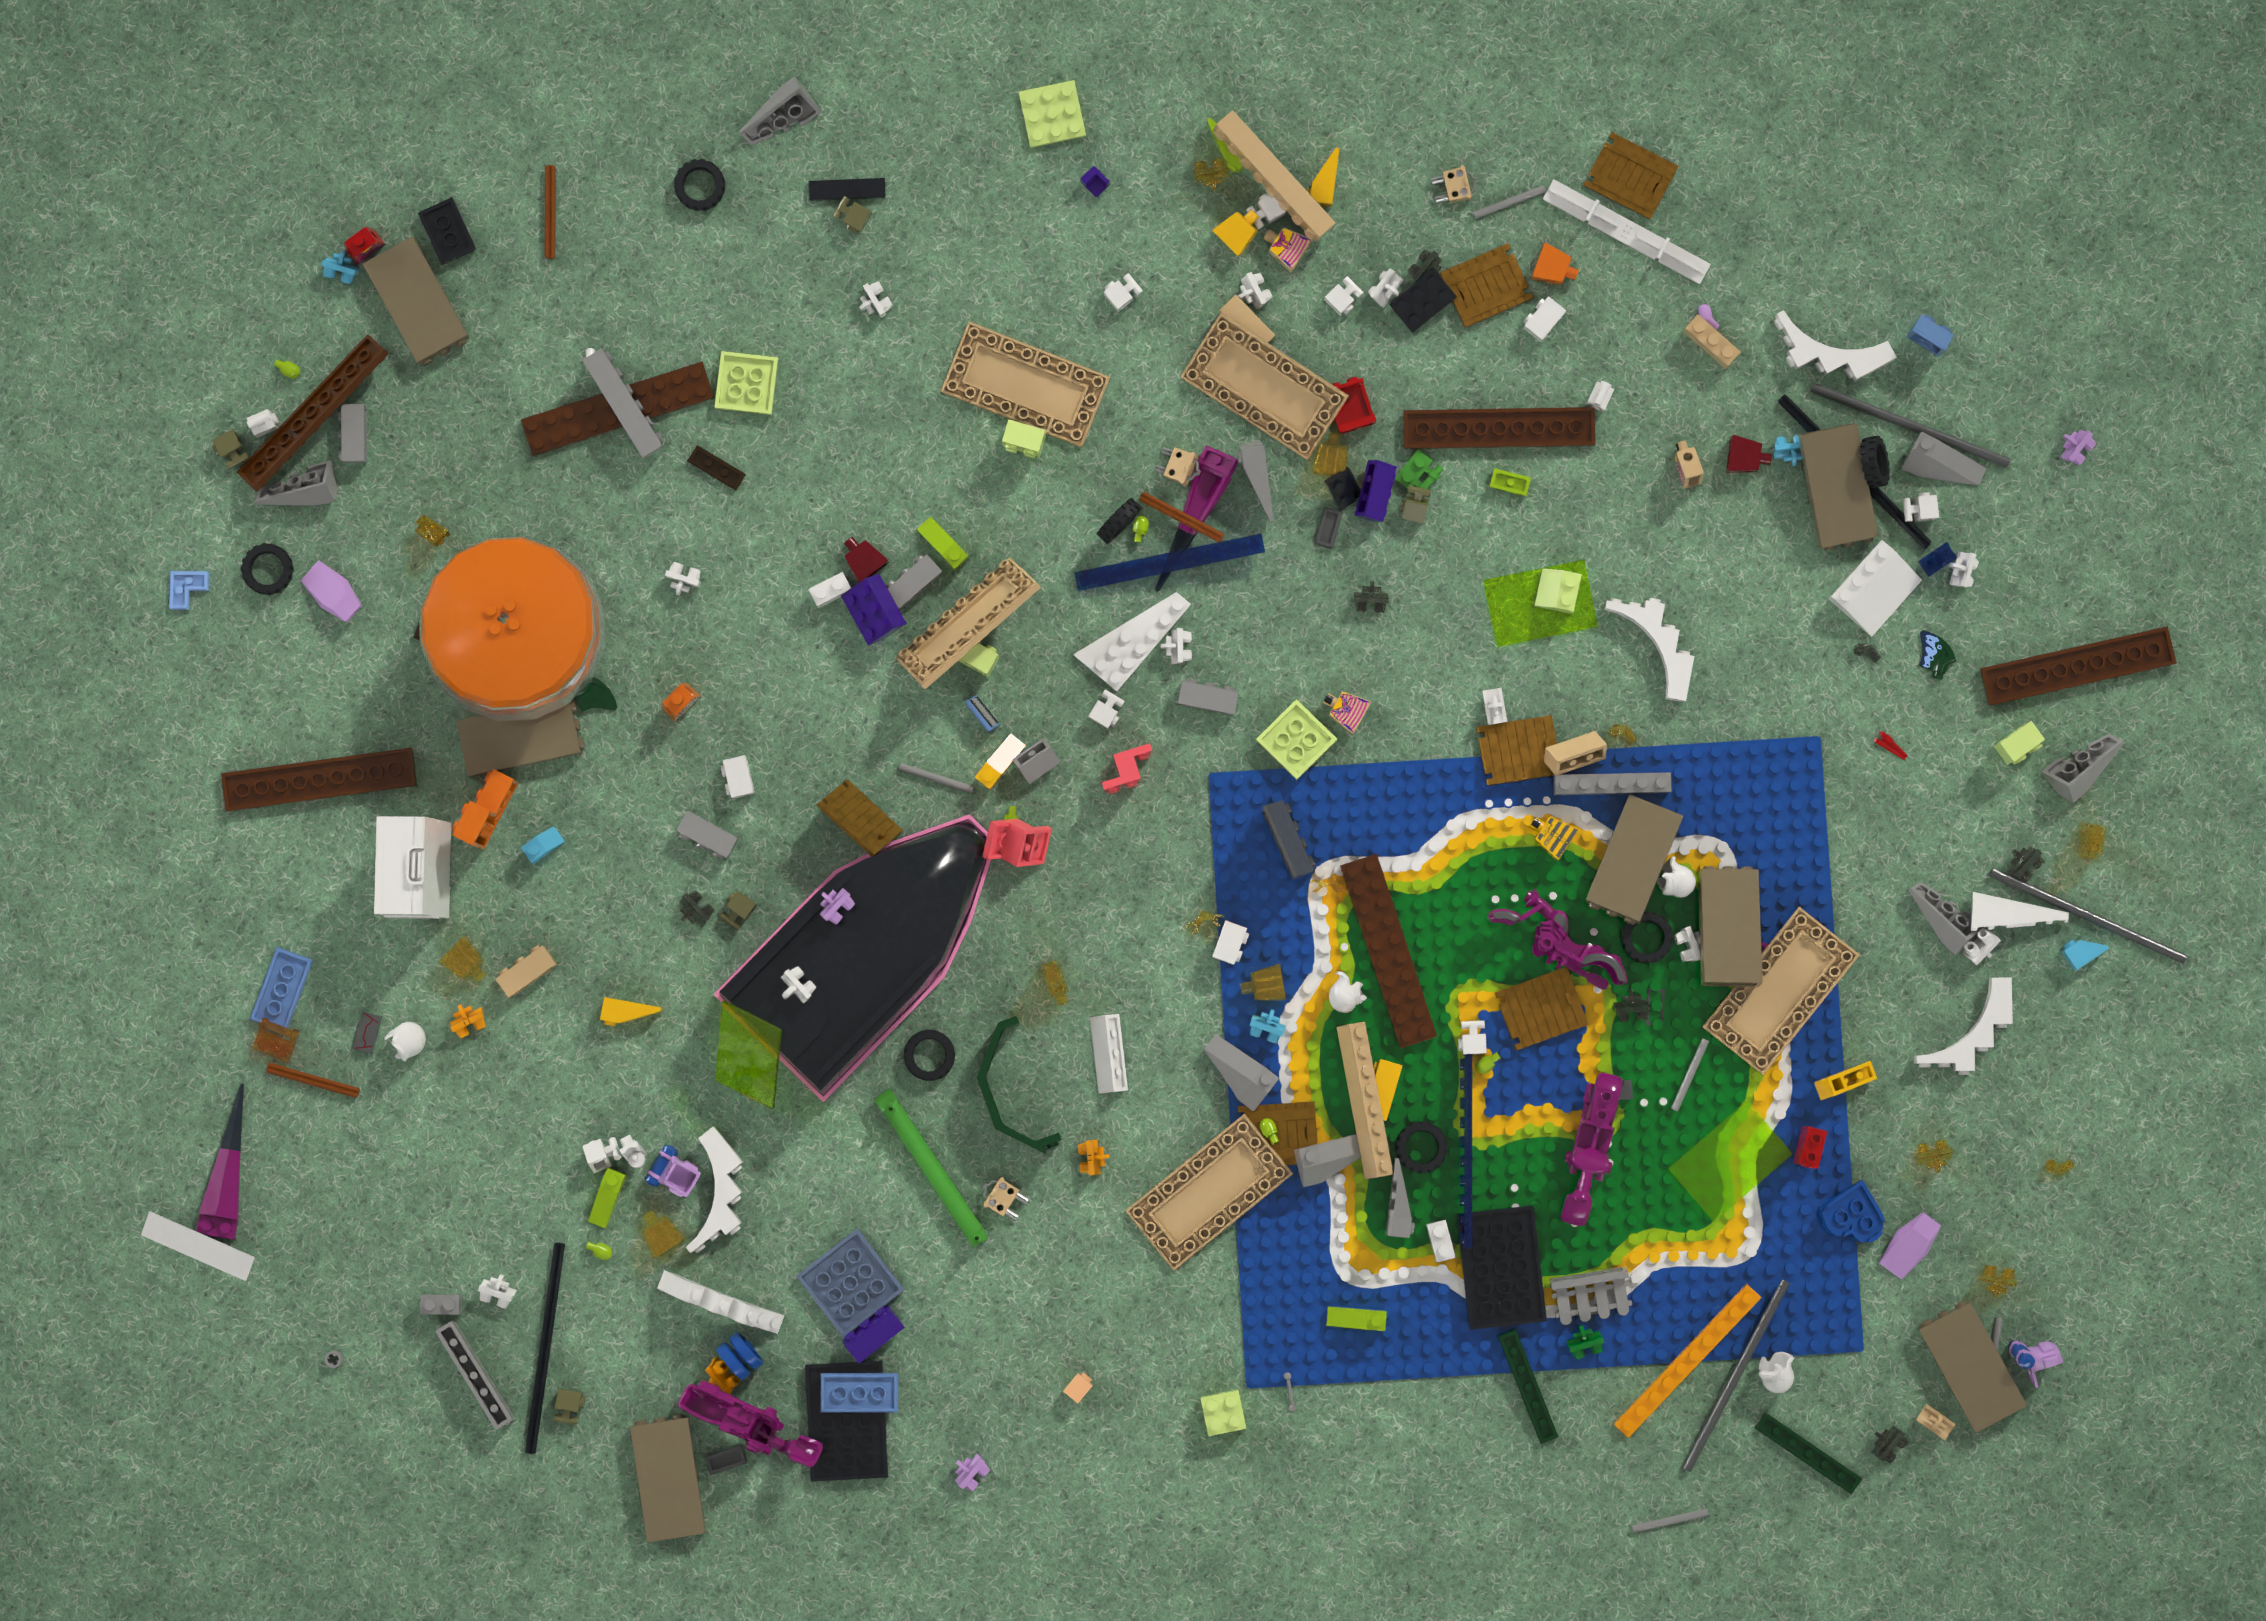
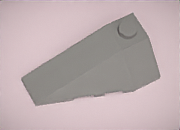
[256,460,338,505]
[1909,882,1986,955]
[1204,1034,1279,1112]
[1386,1158,1415,1238]

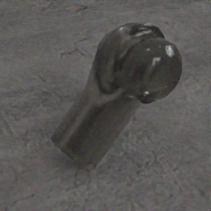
[1853,643,1881,663]

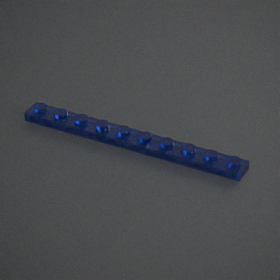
[1074,533,1265,591]
[1460,1054,1472,1249]

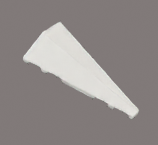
[1971,892,2069,931]

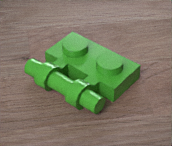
[1395,449,1443,495]

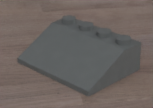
[1261,800,1315,881]

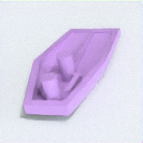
[300,560,362,622]
[1879,1212,1941,1280]

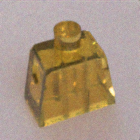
[1311,432,1348,476]
[2078,822,2106,860]
[438,936,487,982]
[1040,959,1069,1006]
[1240,964,1286,1001]
[642,1210,686,1259]

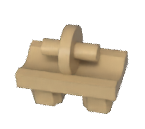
[1915,1404,1956,1440]

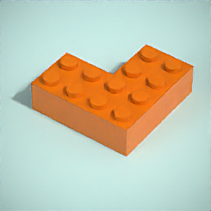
[452,769,519,850]

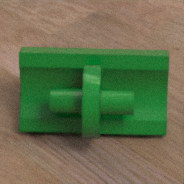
[1566,1325,1604,1360]

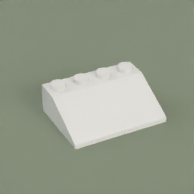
[1829,540,1922,637]

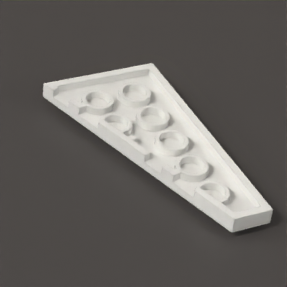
[1073,592,1191,692]

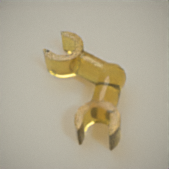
[1310,876,1349,901]
[1186,911,1226,935]

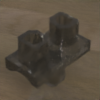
[1408,250,1442,281]
[1354,581,1389,613]
[2007,846,2044,882]
[679,890,714,927]
[1613,990,1651,1022]
[1871,1426,1908,1463]

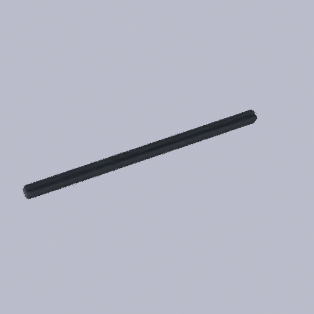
[1778,395,1931,549]
[525,1242,565,1454]

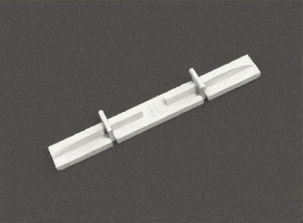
[1543,179,1711,284]

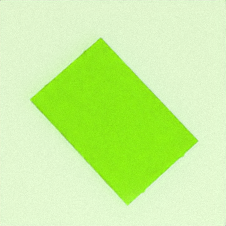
[1483,560,1598,647]
[715,1001,782,1109]
[1668,1101,1792,1222]

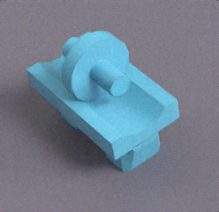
[321,250,360,284]
[1773,435,1802,466]
[1250,1009,1286,1044]

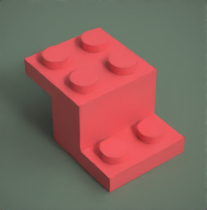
[1102,743,1152,794]
[982,819,1052,867]

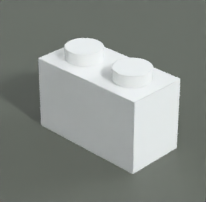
[1523,296,1566,342]
[809,572,851,608]
[721,755,755,799]
[1212,920,1249,965]
[1426,1220,1456,1262]

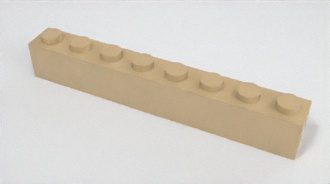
[1213,110,1336,242]
[1337,1022,1393,1179]

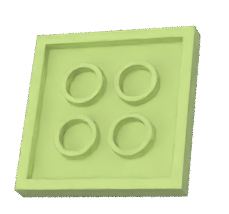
[1019,80,1086,148]
[714,351,779,415]
[1256,699,1337,780]

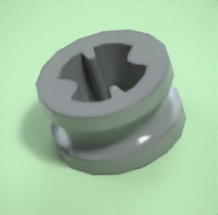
[324,1350,343,1368]

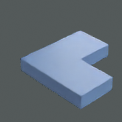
[169,571,209,610]

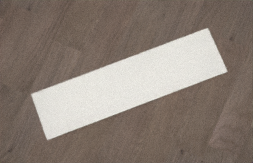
[141,1211,255,1281]

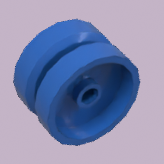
[716,1331,764,1381]

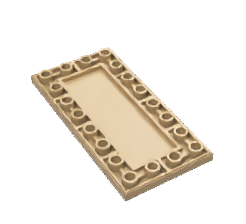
[1180,312,1349,460]
[940,322,1110,448]
[896,558,1041,689]
[1702,907,1860,1075]
[1125,1113,1294,1271]

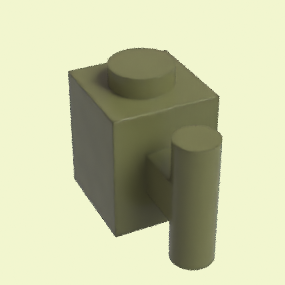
[832,196,873,233]
[212,429,249,470]
[1399,485,1431,523]
[719,891,757,931]
[554,1388,586,1425]

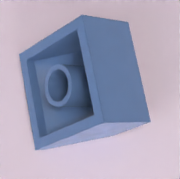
[1907,315,1954,357]

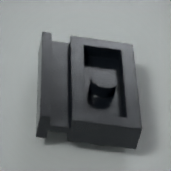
[1324,466,1361,511]

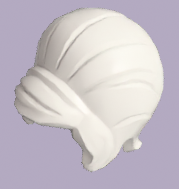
[1657,856,1696,898]
[1329,971,1367,1013]
[384,1022,426,1062]
[1759,1352,1795,1393]

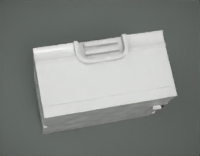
[374,816,452,919]

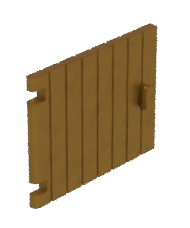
[1583,132,1679,220]
[1440,243,1534,328]
[1476,715,1562,786]
[816,779,903,857]
[1495,967,1588,1051]
[1238,1101,1317,1165]

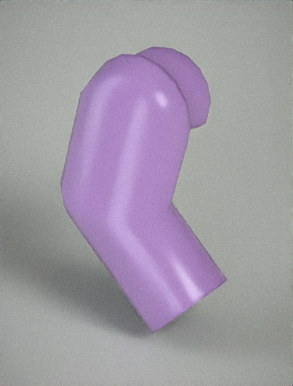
[1698,304,1719,330]

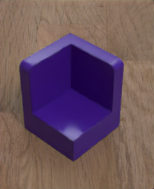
[1080,166,1110,197]

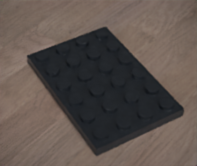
[1456,1205,1547,1330]
[805,1360,889,1482]

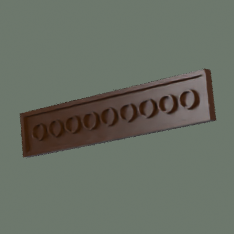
[237,334,389,492]
[521,361,714,456]
[1403,407,1596,449]
[1980,626,2177,706]
[221,748,417,812]
[1340,854,1437,1049]

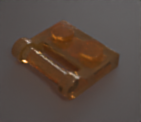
[252,1017,300,1062]

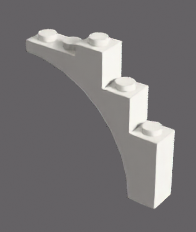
[1774,310,1897,382]
[1604,598,1694,703]
[1914,977,2013,1075]
[686,1126,743,1253]
[657,1270,784,1334]

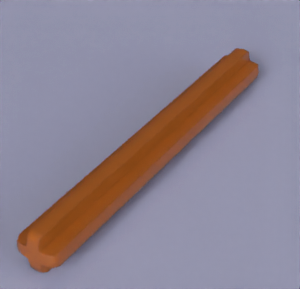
[544,165,556,259]
[1139,492,1224,543]
[266,1063,360,1098]

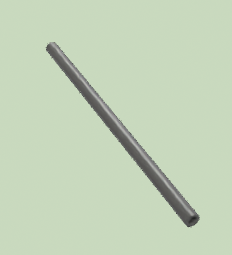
[1811,383,2011,467]
[1989,868,2187,964]
[1683,1279,1790,1472]

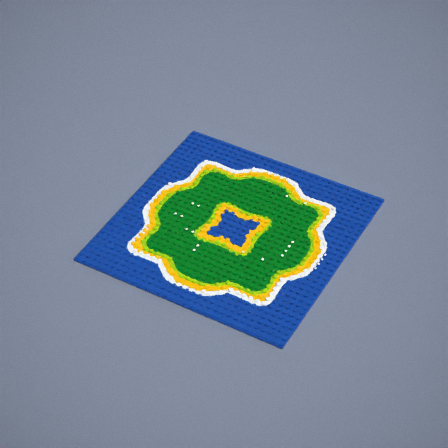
[1209,736,1864,1389]

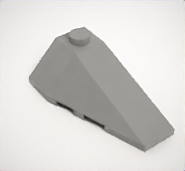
[739,76,821,145]
[1901,432,1987,486]
[1237,440,1274,521]
[2042,734,2124,803]
[1294,1134,1361,1187]

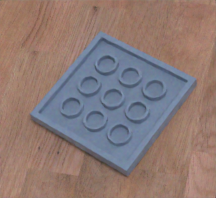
[796,1228,905,1337]

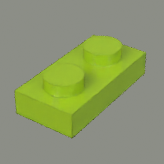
[1489,468,1531,497]

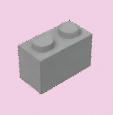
[1012,738,1060,784]
[420,1294,463,1315]

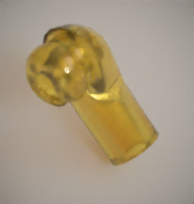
[1609,724,1637,744]
[2045,1159,2075,1176]

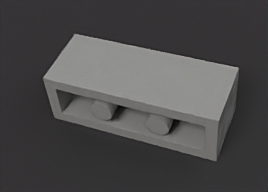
[338,404,367,464]
[886,555,943,610]
[1178,678,1238,716]
[676,811,739,860]

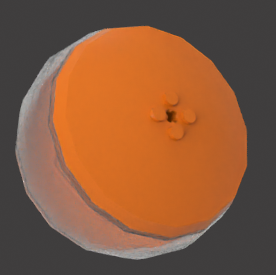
[419,536,606,722]

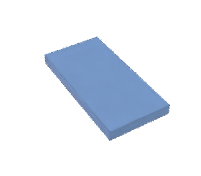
[250,947,313,1032]
[821,1373,899,1412]

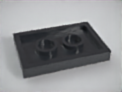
[418,197,477,265]
[1388,267,1457,333]

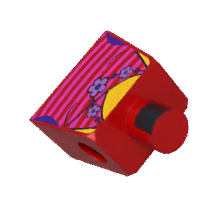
[344,227,385,266]

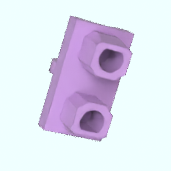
[2061,430,2096,465]
[819,888,855,924]
[955,1454,990,1491]

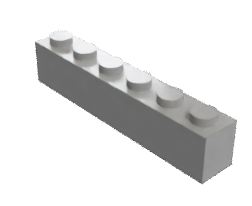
[582,348,664,460]
[1553,773,1671,796]
[435,1320,516,1430]

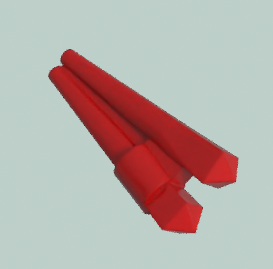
[1874,731,1908,760]

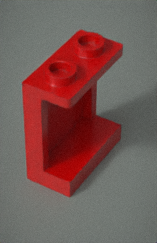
[1332,376,1376,435]
[1793,1126,1827,1169]

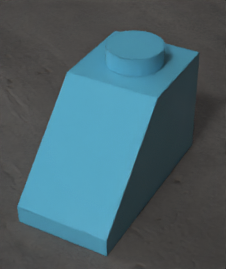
[521,826,565,864]
[2061,939,2109,970]

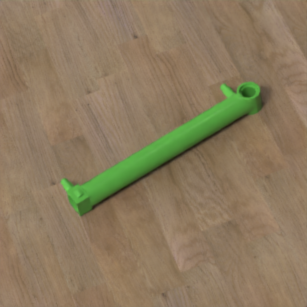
[874,1088,988,1247]

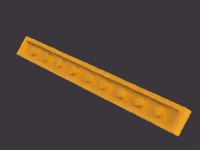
[1614,1283,1762,1438]

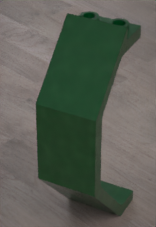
[977,1016,1062,1154]

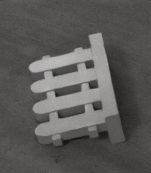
[1549,1266,1632,1325]

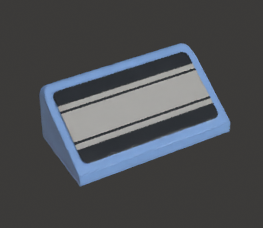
[965,695,1000,732]

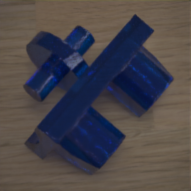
[1918,542,1957,577]

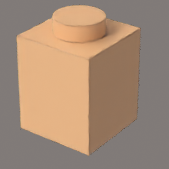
[1063,1372,1093,1403]

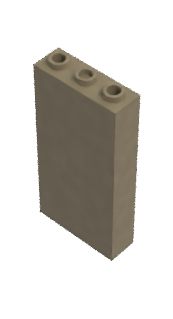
[363,236,470,366]
[1798,423,1878,551]
[456,696,585,778]
[1586,794,1683,925]
[1698,866,1762,987]
[1918,1300,2027,1433]
[630,1414,707,1543]

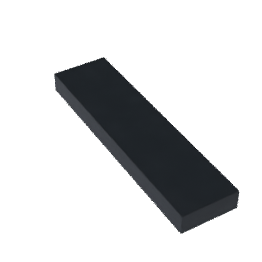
[809,178,886,201]

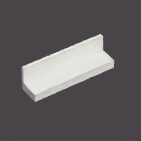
[1090,1014,1128,1094]

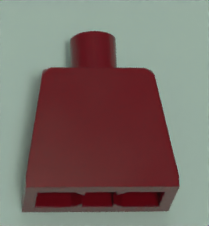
[1726,435,1772,473]
[844,537,889,583]

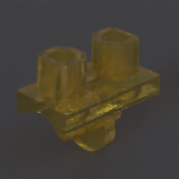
[1194,157,1229,190]
[415,515,451,547]
[1916,1140,1953,1173]
[1979,1265,2017,1298]

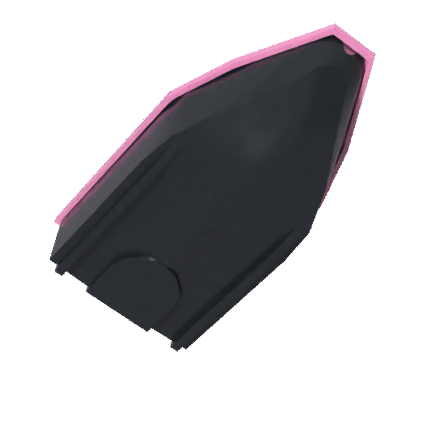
[713,814,992,1102]

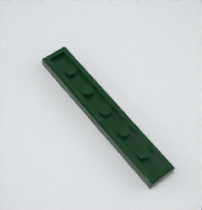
[1498,1329,1559,1444]
[1755,1412,1862,1495]

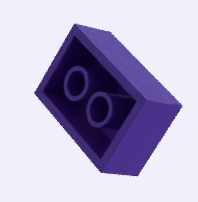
[841,574,907,646]

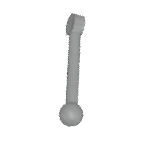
[1284,1372,1296,1411]

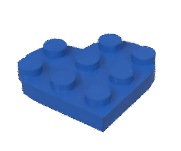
[1820,1180,1885,1242]

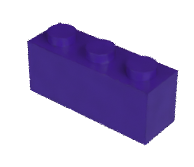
[1355,460,1397,522]
[842,1305,905,1363]

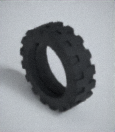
[674,159,725,211]
[1860,436,1890,488]
[1097,498,1142,544]
[241,543,294,595]
[1621,912,1673,963]
[904,1030,955,1081]
[1395,1122,1448,1173]

